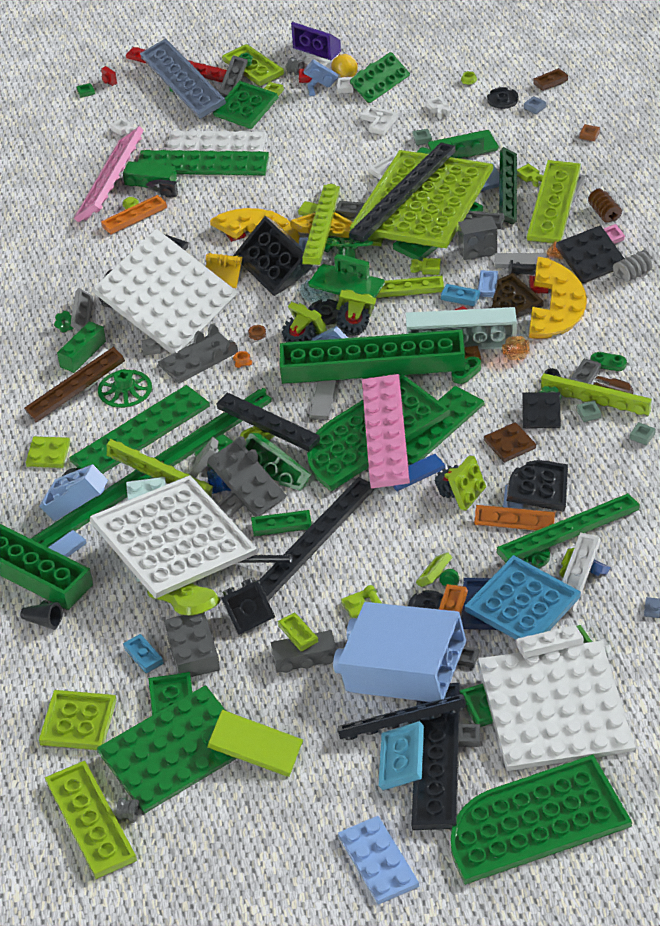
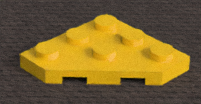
[290,212,353,238]

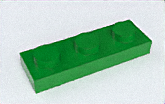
[251,510,312,537]

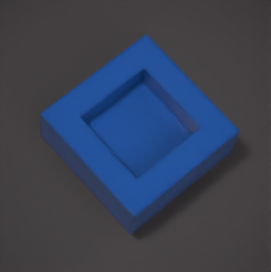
[589,559,611,576]

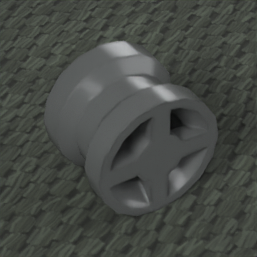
[286,57,305,75]
[116,798,139,822]

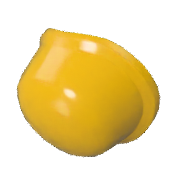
[331,54,358,78]

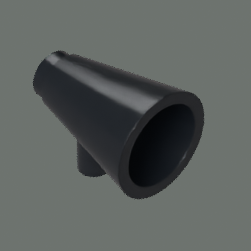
[20,600,63,630]

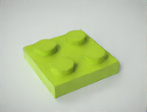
[25,436,70,468]

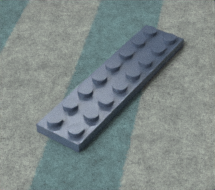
[140,38,226,119]

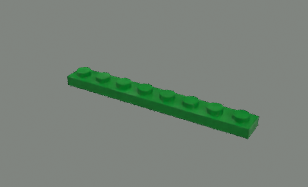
[496,493,640,563]

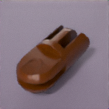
[593,376,634,394]

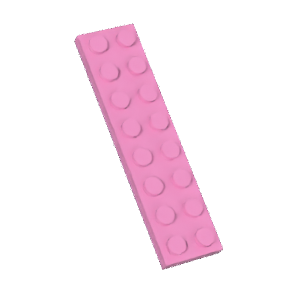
[74,126,144,222]
[362,374,410,489]

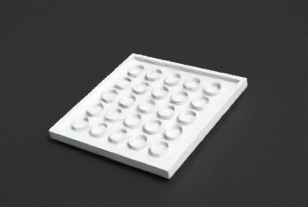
[92,229,238,354]
[90,476,257,599]
[478,641,635,771]

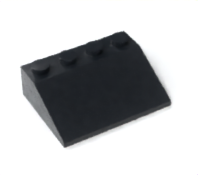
[233,216,313,296]

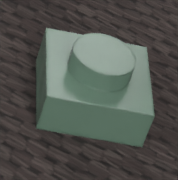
[412,128,432,146]
[577,400,601,422]
[630,422,656,445]

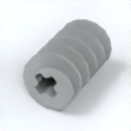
[613,249,653,282]

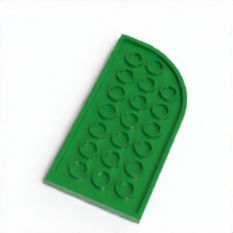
[307,374,450,492]
[451,755,632,885]

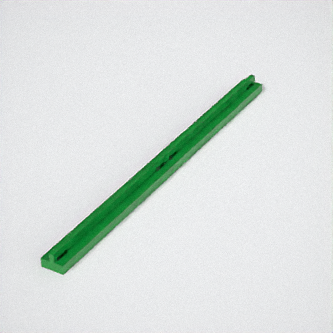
[30,388,272,547]

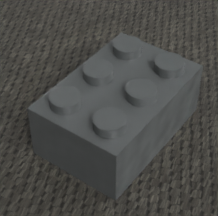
[164,612,220,677]

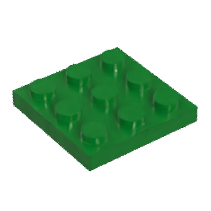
[213,81,279,129]

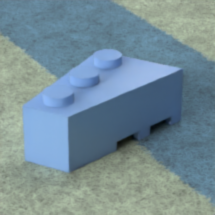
[39,464,108,521]

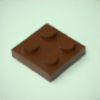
[484,422,536,463]

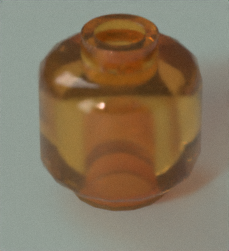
[502,336,530,360]

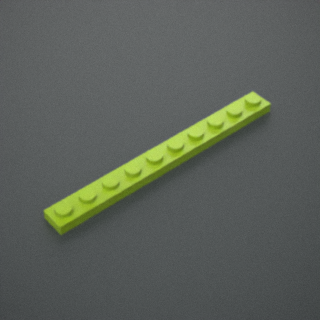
[303,184,340,265]

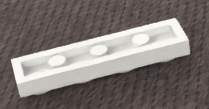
[562,532,601,613]

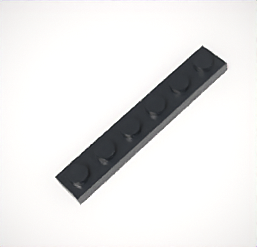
[216,392,320,452]
[338,694,466,740]

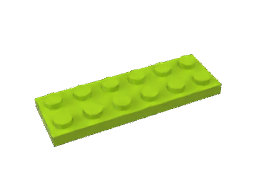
[527,160,581,244]
[44,760,137,879]

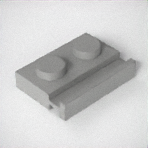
[188,437,219,478]

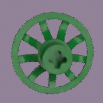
[326,237,373,258]
[98,369,152,408]

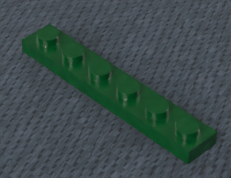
[499,147,517,224]

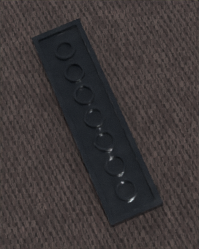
[411,682,461,831]

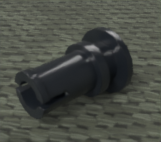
[508,260,536,276]

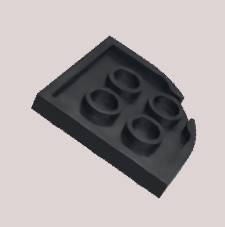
[506,460,568,512]

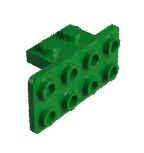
[350,52,410,103]
[428,130,499,159]
[308,254,385,298]

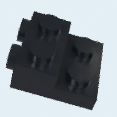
[220,578,275,635]

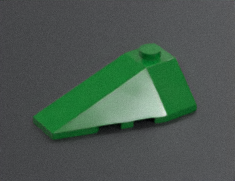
[246,433,312,491]

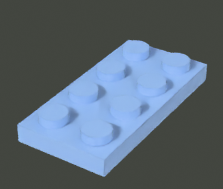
[338,816,419,905]

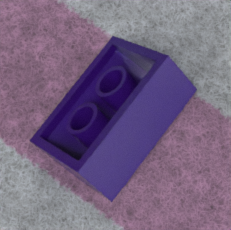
[291,22,341,61]

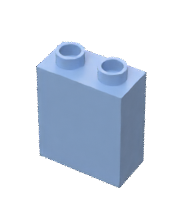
[333,602,466,702]

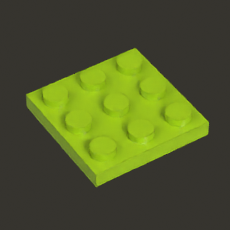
[39,690,117,750]

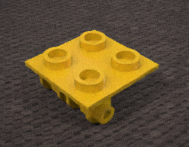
[205,253,242,288]

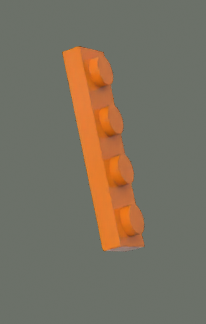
[101,195,167,235]
[474,505,556,531]

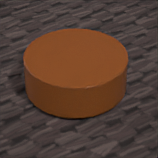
[248,325,266,340]

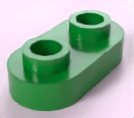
[590,352,627,371]
[451,357,481,384]

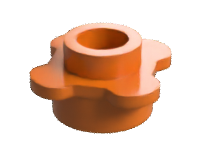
[233,351,252,368]

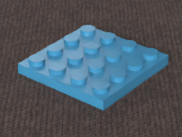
[465,555,581,640]

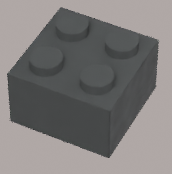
[458,216,497,260]

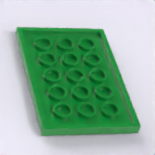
[97,685,237,814]

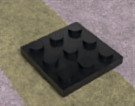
[555,225,625,284]

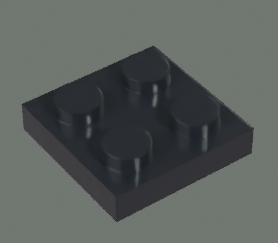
[522,392,561,428]

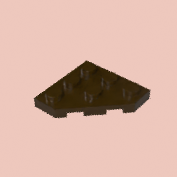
[490,273,544,319]

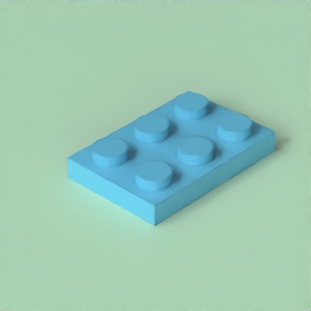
[378,721,424,790]

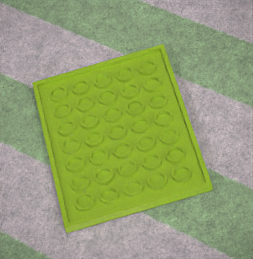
[350,150,493,249]

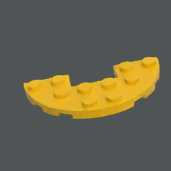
[210,208,300,244]
[528,257,587,339]

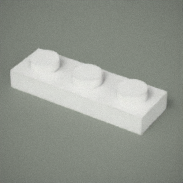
[516,625,584,658]

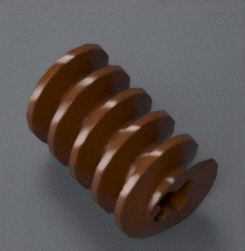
[588,188,622,223]

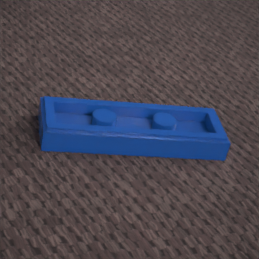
[392,454,446,491]

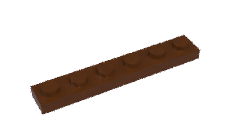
[24,346,125,423]

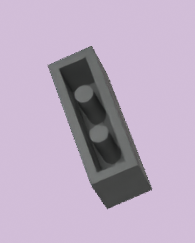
[270,630,337,673]

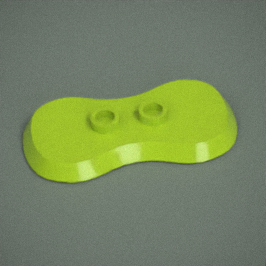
[147,582,221,616]

